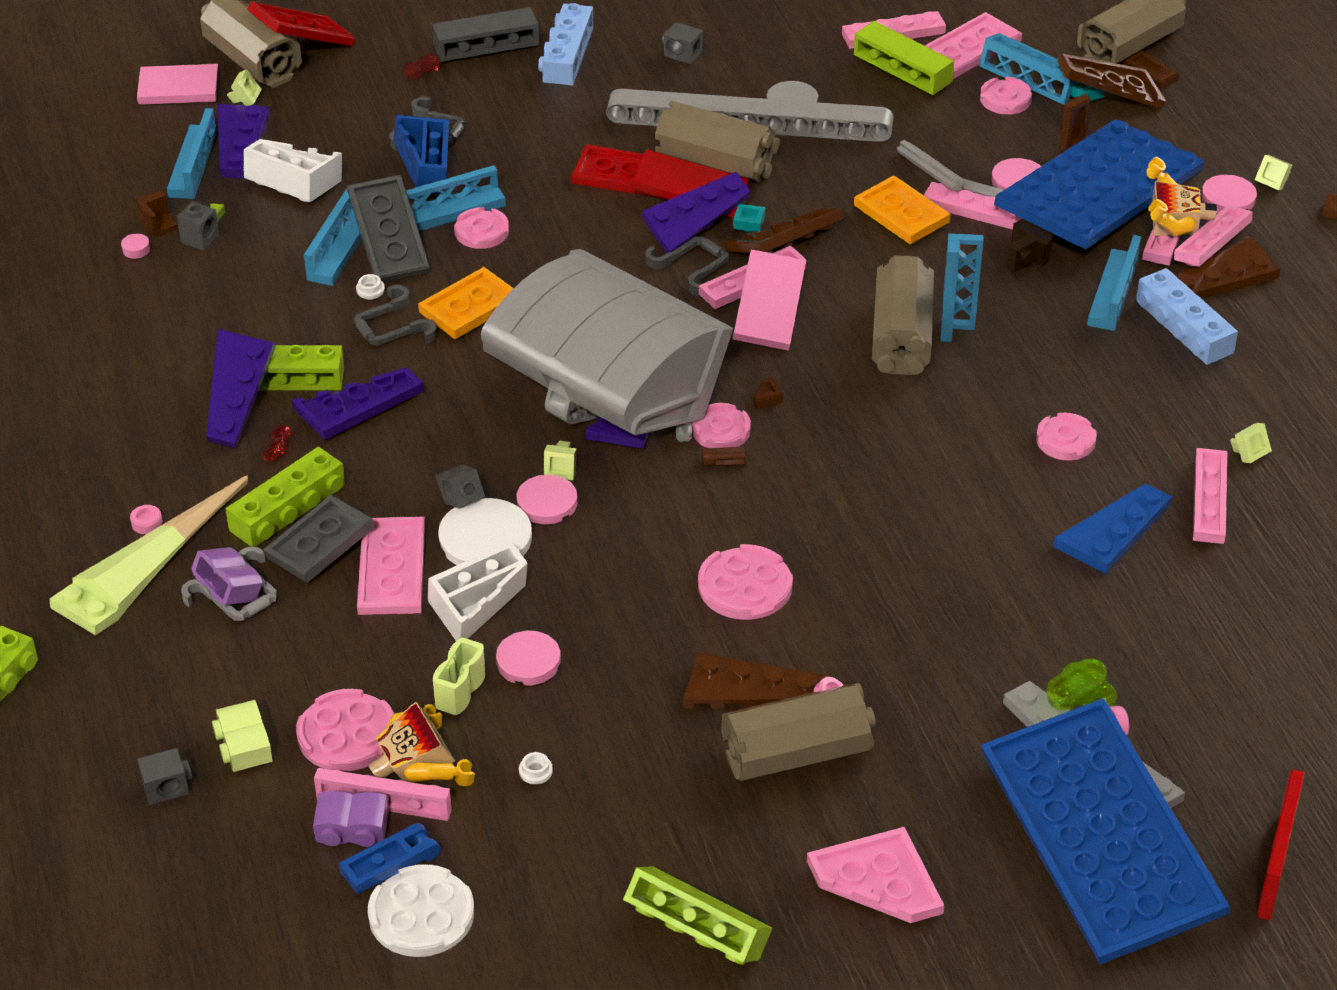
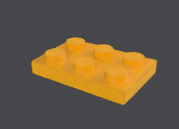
[854,176,951,244]
[418,267,514,339]

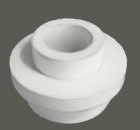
[356,274,385,300]
[519,752,553,784]

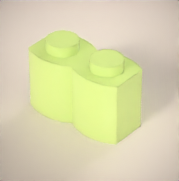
[433,637,485,715]
[212,700,273,772]

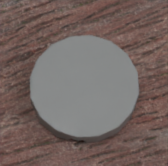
[766,81,819,102]

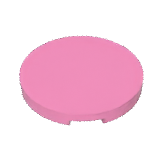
[698,544,793,620]
[296,689,394,772]

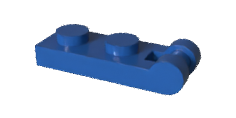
[339,823,441,894]

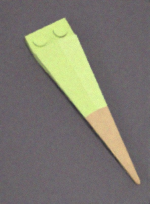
[50,475,248,635]

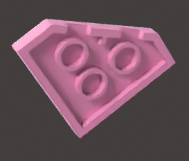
[807,827,944,923]

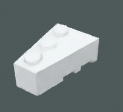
[244,139,342,202]
[428,541,527,641]

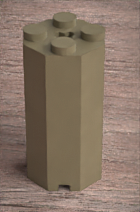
[200,0,302,88]
[1077,0,1186,64]
[655,101,780,182]
[872,255,934,375]
[721,683,876,781]

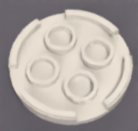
[439,498,532,565]
[368,865,474,957]

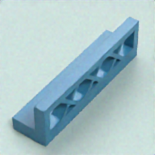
[979,33,1078,105]
[167,108,217,199]
[406,165,506,231]
[304,189,362,286]
[940,233,984,342]
[1087,235,1142,331]

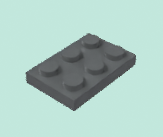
[263,495,375,583]

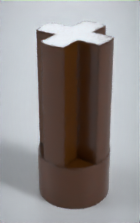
[702,447,745,466]

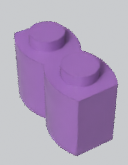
[191,547,263,605]
[313,791,389,847]

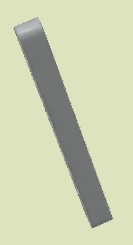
[606,89,894,142]

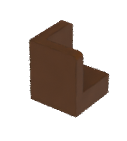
[136,190,178,238]

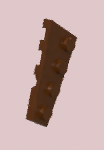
[1057,53,1166,109]
[725,208,844,253]
[1175,237,1281,299]
[683,653,825,709]

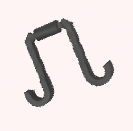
[389,96,465,151]
[645,236,729,296]
[353,285,437,346]

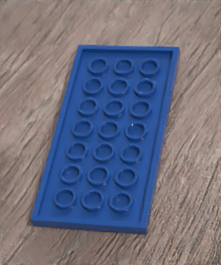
[994,119,1205,249]
[981,698,1230,965]

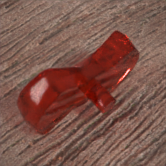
[404,54,441,79]
[261,425,292,462]

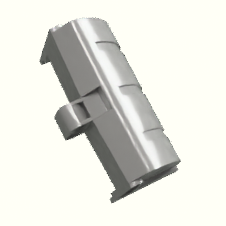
[481,249,733,435]

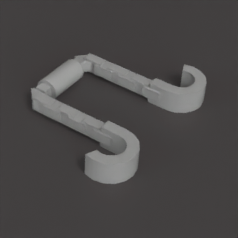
[181,546,277,621]

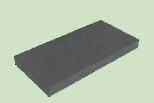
[347,175,430,282]

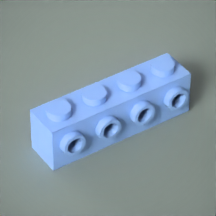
[538,3,594,85]
[1136,268,1238,365]

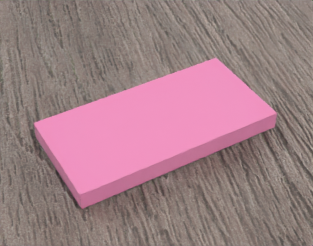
[925,12,1022,79]
[733,249,806,351]
[357,517,425,615]

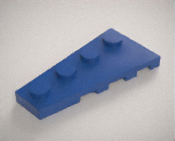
[1053,483,1172,574]

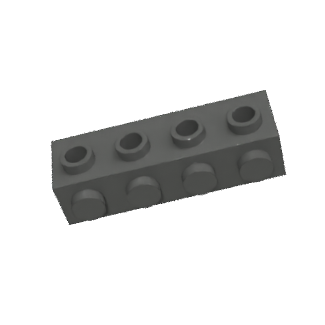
[432,7,539,62]

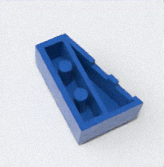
[393,115,449,194]

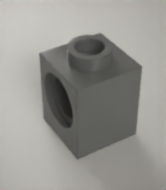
[662,22,703,64]
[177,202,219,251]
[435,464,485,508]
[137,748,192,805]

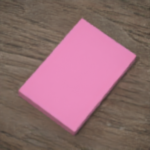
[137,64,219,105]

